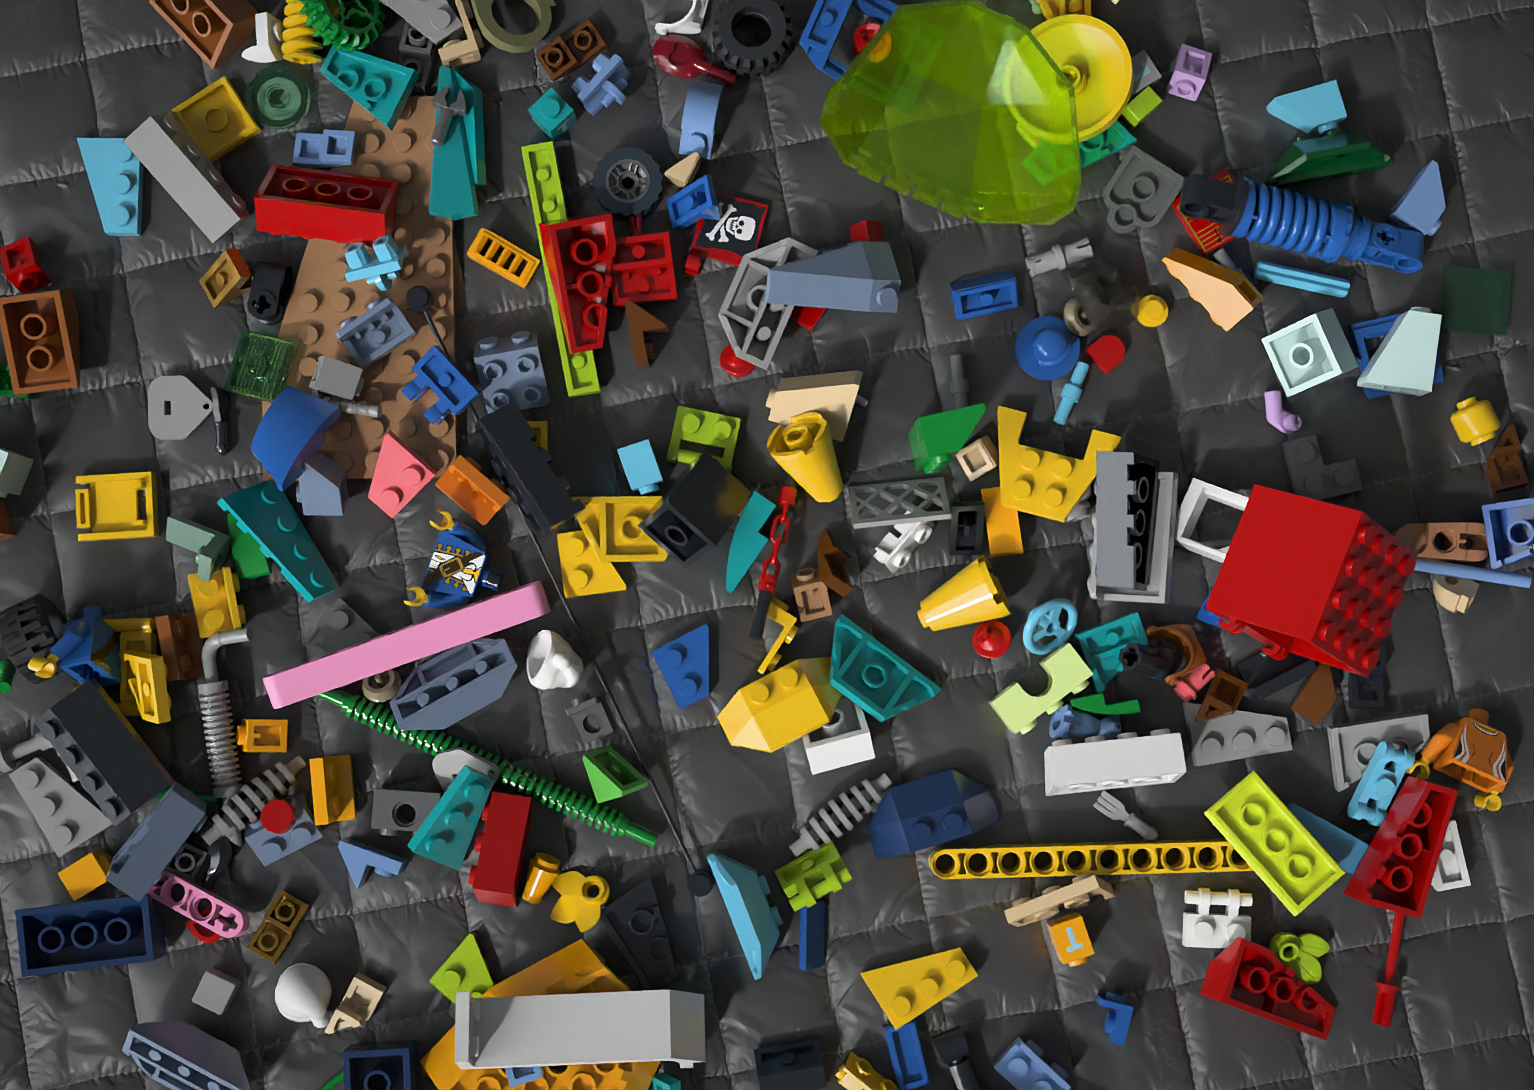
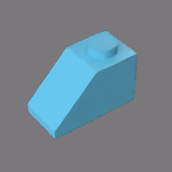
[1266,80,1347,135]
[617,439,664,496]

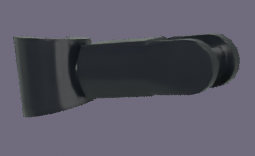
[931,1025,980,1090]

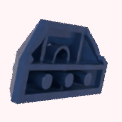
[867,769,1000,859]

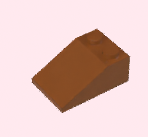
[0,288,80,395]

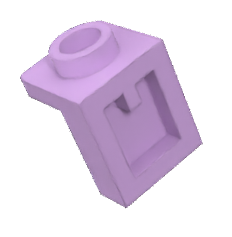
[1166,44,1212,101]

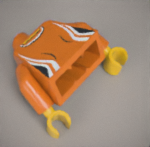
[1406,709,1514,811]

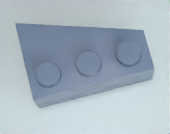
[105,781,208,902]

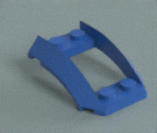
[799,0,948,115]

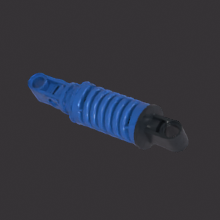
[1180,174,1425,273]

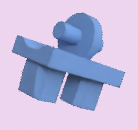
[572,53,632,116]

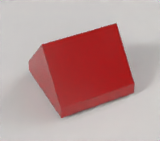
[849,220,883,242]

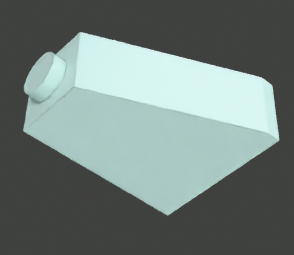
[1357,307,1442,396]

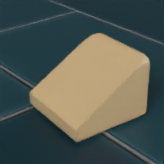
[664,152,701,189]
[956,435,999,481]

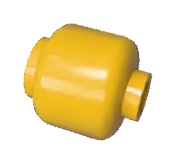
[1450,396,1500,446]

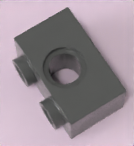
[371,787,444,836]

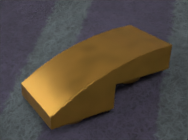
[246,889,309,965]

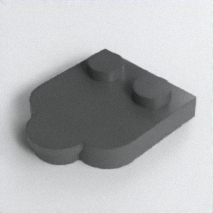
[1102,145,1184,234]

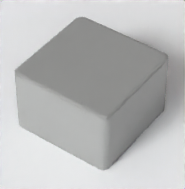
[192,968,241,1015]

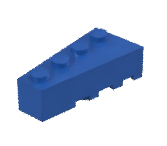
[1482,498,1534,570]

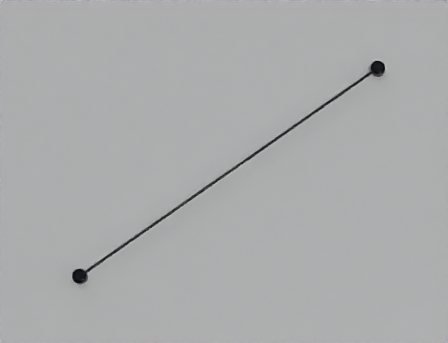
[406,285,714,897]

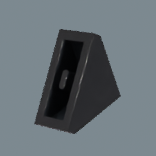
[948,502,985,556]

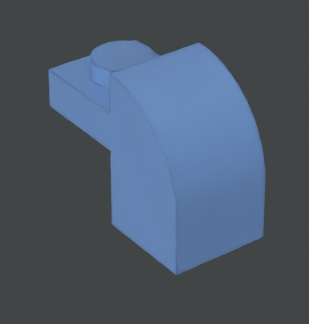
[679,79,724,159]

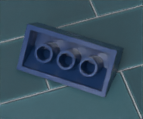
[15,893,166,977]

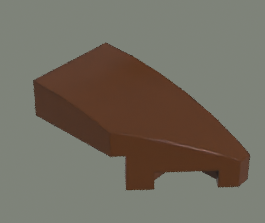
[1484,424,1529,494]
[1290,661,1337,725]
[1194,669,1248,723]

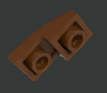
[535,18,609,82]

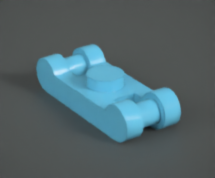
[1347,741,1415,827]

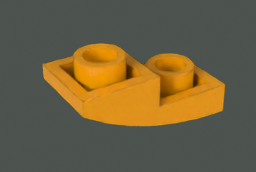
[981,486,1023,558]

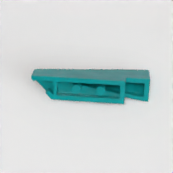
[429,66,486,221]

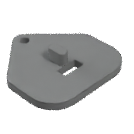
[148,375,213,440]
[432,747,500,801]

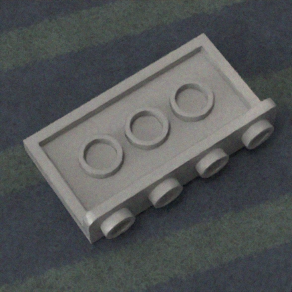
[1087,472,1178,604]

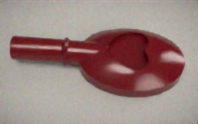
[653,34,738,87]

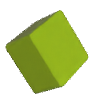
[1120,86,1163,130]

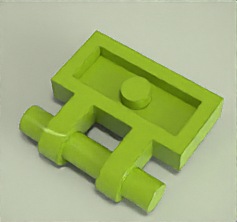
[774,842,853,912]

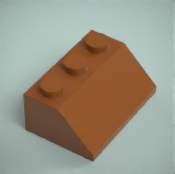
[149,0,259,69]

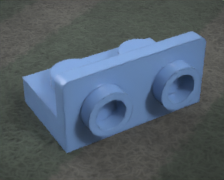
[993,1036,1071,1090]

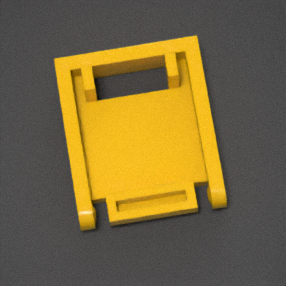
[75,472,159,541]

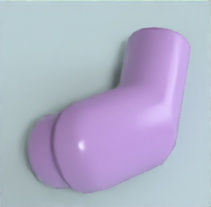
[1264,391,1302,434]

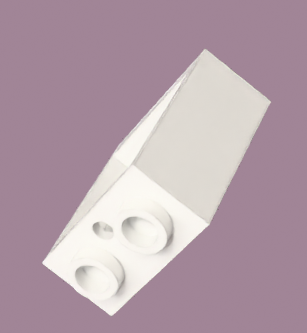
[1174,478,1249,563]

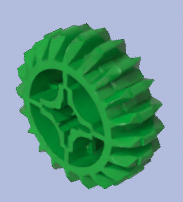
[298,0,386,53]

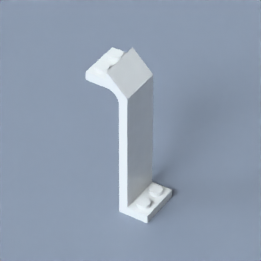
[454,989,706,1070]

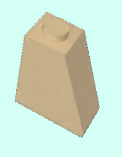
[766,370,863,442]

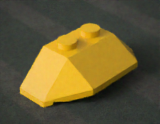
[717,657,842,753]

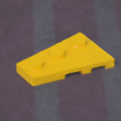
[860,948,978,1030]

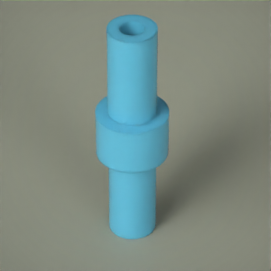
[1053,361,1090,425]

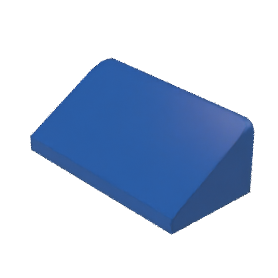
[949,271,1019,321]
[799,900,825,971]

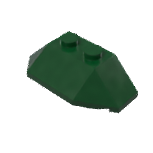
[1263,128,1395,189]

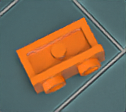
[435,455,510,526]

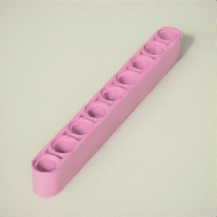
[262,580,551,709]

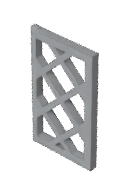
[846,477,951,529]

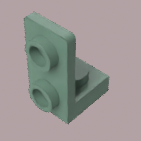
[166,514,230,582]

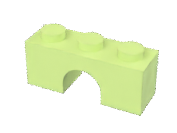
[988,643,1093,734]

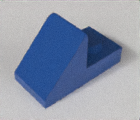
[666,175,721,230]

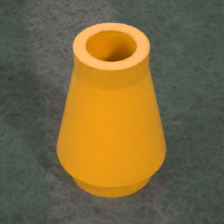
[522,852,560,904]

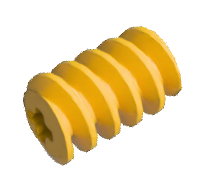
[281,0,323,64]

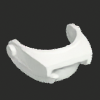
[655,0,709,35]

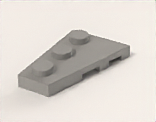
[1182,702,1293,766]
[1327,711,1430,792]

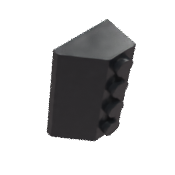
[35,677,175,827]

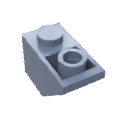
[296,450,349,516]

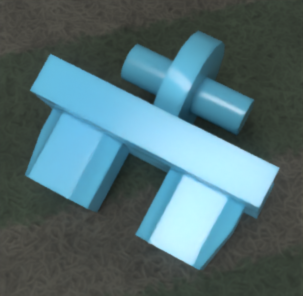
[344,235,409,291]

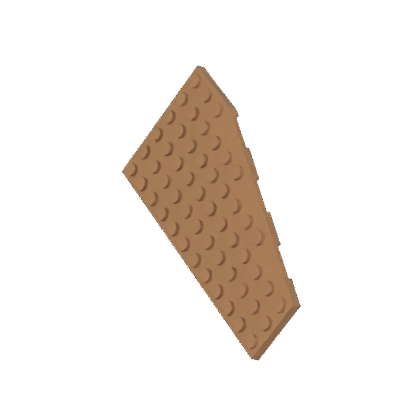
[262,96,458,481]

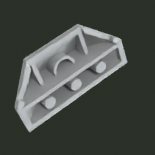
[718,237,818,370]

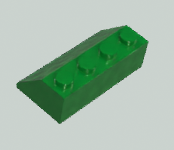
[908,403,986,475]

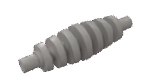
[201,755,306,845]
[789,773,892,857]

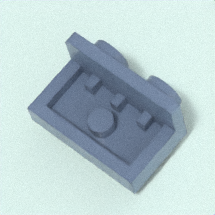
[335,297,417,371]
[245,792,323,867]

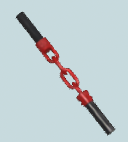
[749,472,797,640]

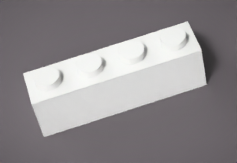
[1044,729,1187,796]

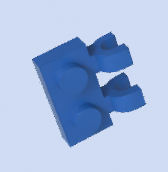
[401,345,481,424]

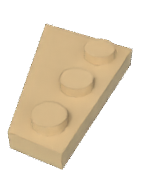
[1004,873,1115,927]

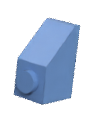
[1386,160,1446,236]

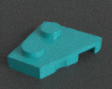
[1075,611,1149,693]

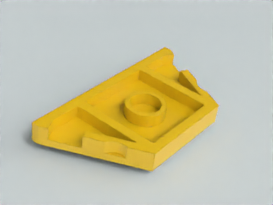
[571,496,668,562]

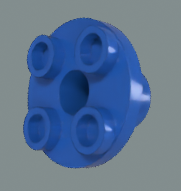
[1015,316,1080,381]

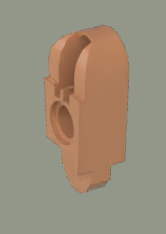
[1392,522,1489,563]

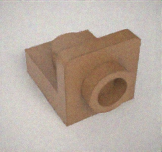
[790,568,833,622]

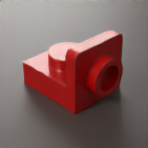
[0,236,50,294]

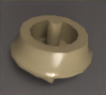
[1064,297,1099,336]
[362,669,402,702]

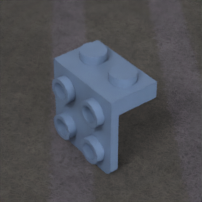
[473,331,550,414]

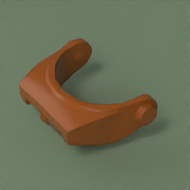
[1145,624,1207,686]

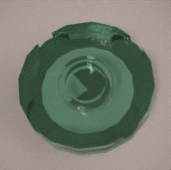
[245,65,311,130]

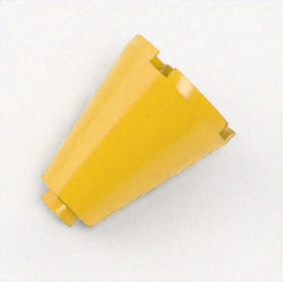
[766,412,843,502]
[917,555,1011,631]

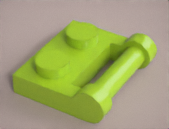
[666,406,741,473]

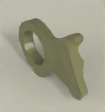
[471,0,556,53]

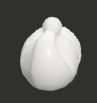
[527,630,584,690]
[275,963,332,1028]

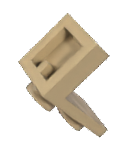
[438,0,484,68]

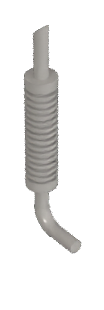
[198,628,253,846]

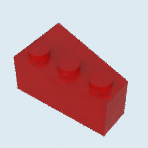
[468,791,533,908]

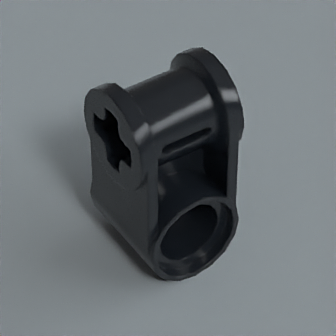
[247,261,293,326]

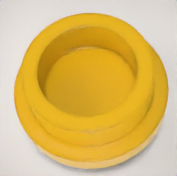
[1135,295,1168,327]

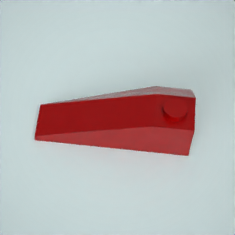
[539,213,616,354]
[1200,937,1336,1041]

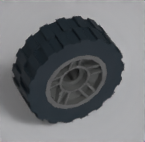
[592,146,664,221]

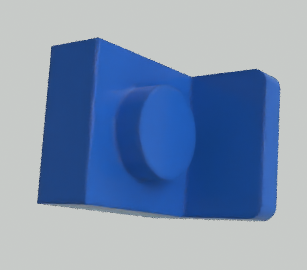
[1096,991,1134,1046]

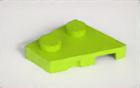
[429,931,495,1005]

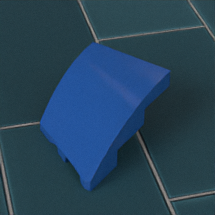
[251,386,341,491]

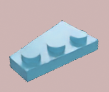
[77,138,144,236]

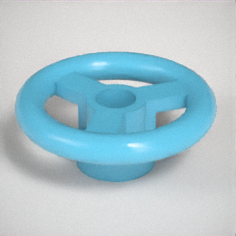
[1023,598,1078,655]

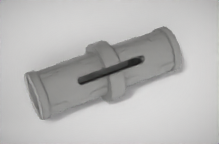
[1025,237,1093,278]

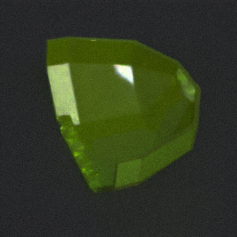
[818,0,1082,225]

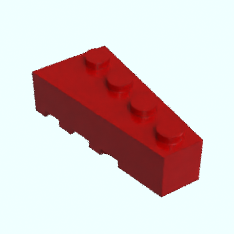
[1343,776,1458,919]

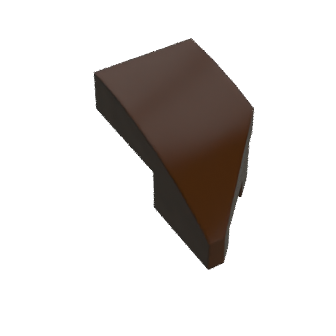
[818,530,853,597]

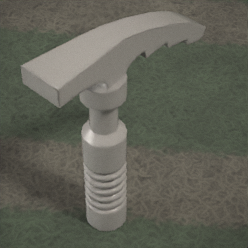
[312,388,382,442]

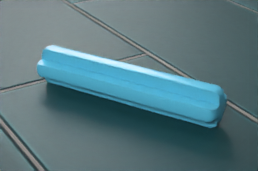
[1254,261,1350,298]

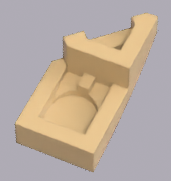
[325,972,387,1034]

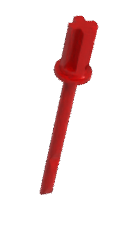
[1372,912,1405,1027]

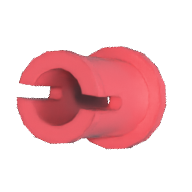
[1174,663,1215,703]

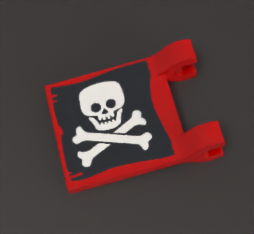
[685,192,769,277]

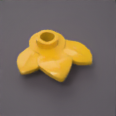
[550,871,610,932]

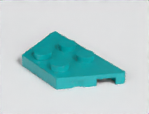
[829,614,941,723]

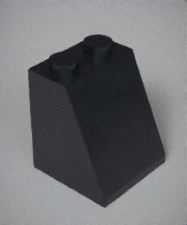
[638,451,753,569]

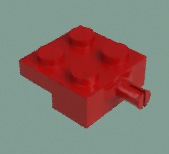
[611,216,678,308]

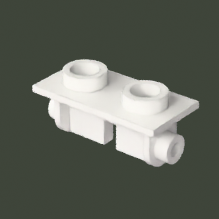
[873,511,934,574]

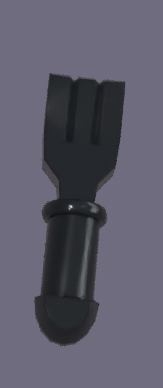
[210,387,231,456]

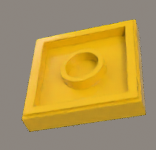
[172,76,262,163]

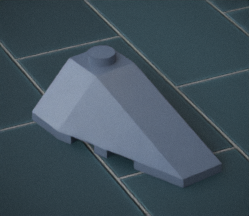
[765,240,901,313]

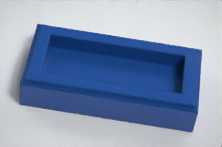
[883,1018,931,1090]

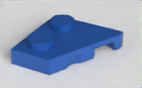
[651,624,710,710]

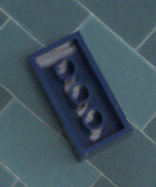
[342,1040,419,1090]

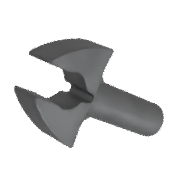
[431,85,467,147]

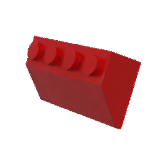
[254,164,400,248]

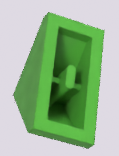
[583,745,649,803]

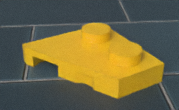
[557,530,627,598]

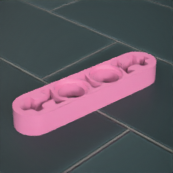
[146,871,250,938]

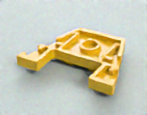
[997,406,1121,523]

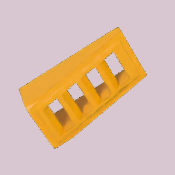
[467,227,541,289]

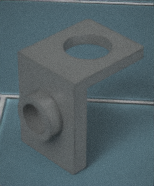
[565,693,614,744]

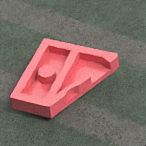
[368,430,437,518]

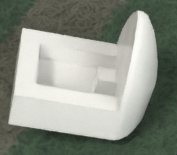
[242,12,285,63]

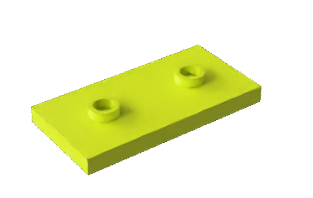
[1204,770,1346,916]

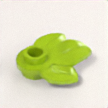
[1269,932,1330,985]

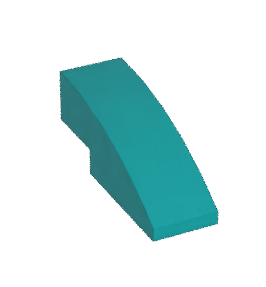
[726,491,776,594]

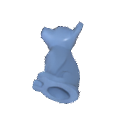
[1049,704,1122,741]

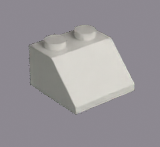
[802,694,875,775]

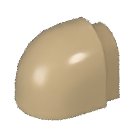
[1433,574,1480,614]

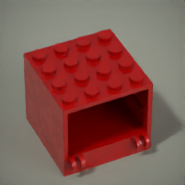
[1205,484,1417,678]

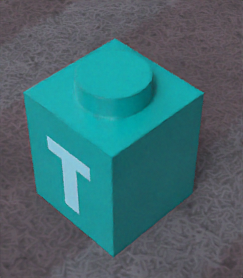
[528,87,577,143]

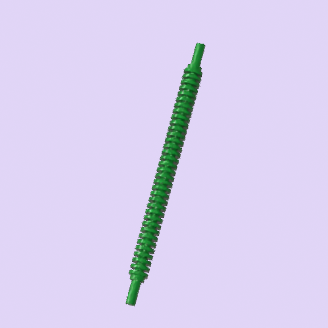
[315,689,659,847]

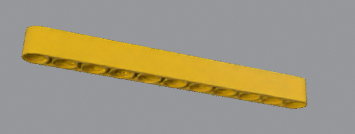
[928,838,1254,879]

